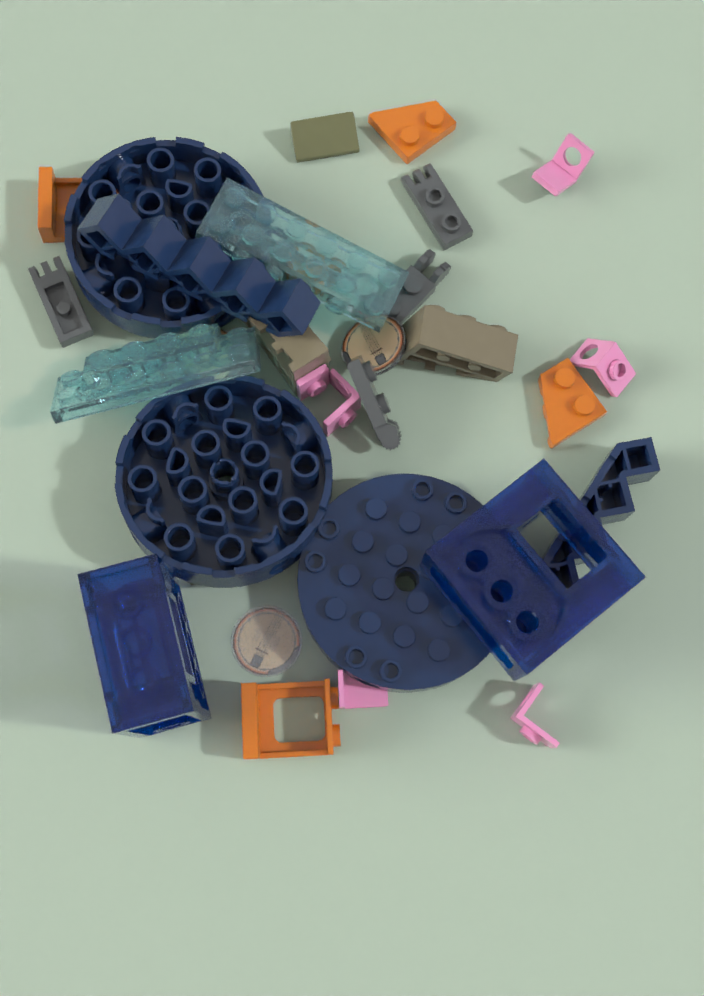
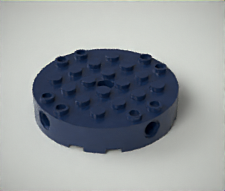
[64,137,271,340]
[115,374,333,588]
[297,473,516,693]

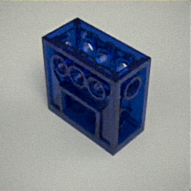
[420,458,646,681]
[77,554,212,738]

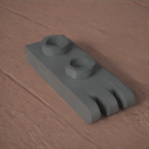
[401,163,473,251]
[28,256,94,348]

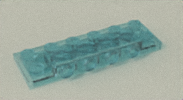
[196,178,409,332]
[50,323,261,424]

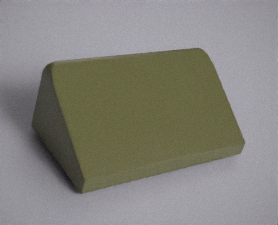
[290,112,359,163]

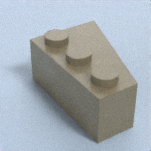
[393,305,518,382]
[242,317,331,396]

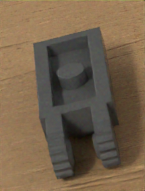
[367,249,451,326]
[347,355,402,451]

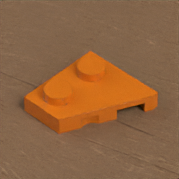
[368,100,457,164]
[538,358,607,449]

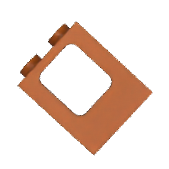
[38,167,119,243]
[241,678,341,760]

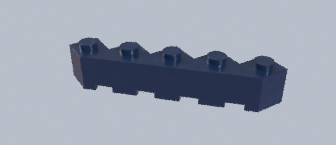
[77,194,321,337]
[507,437,660,650]

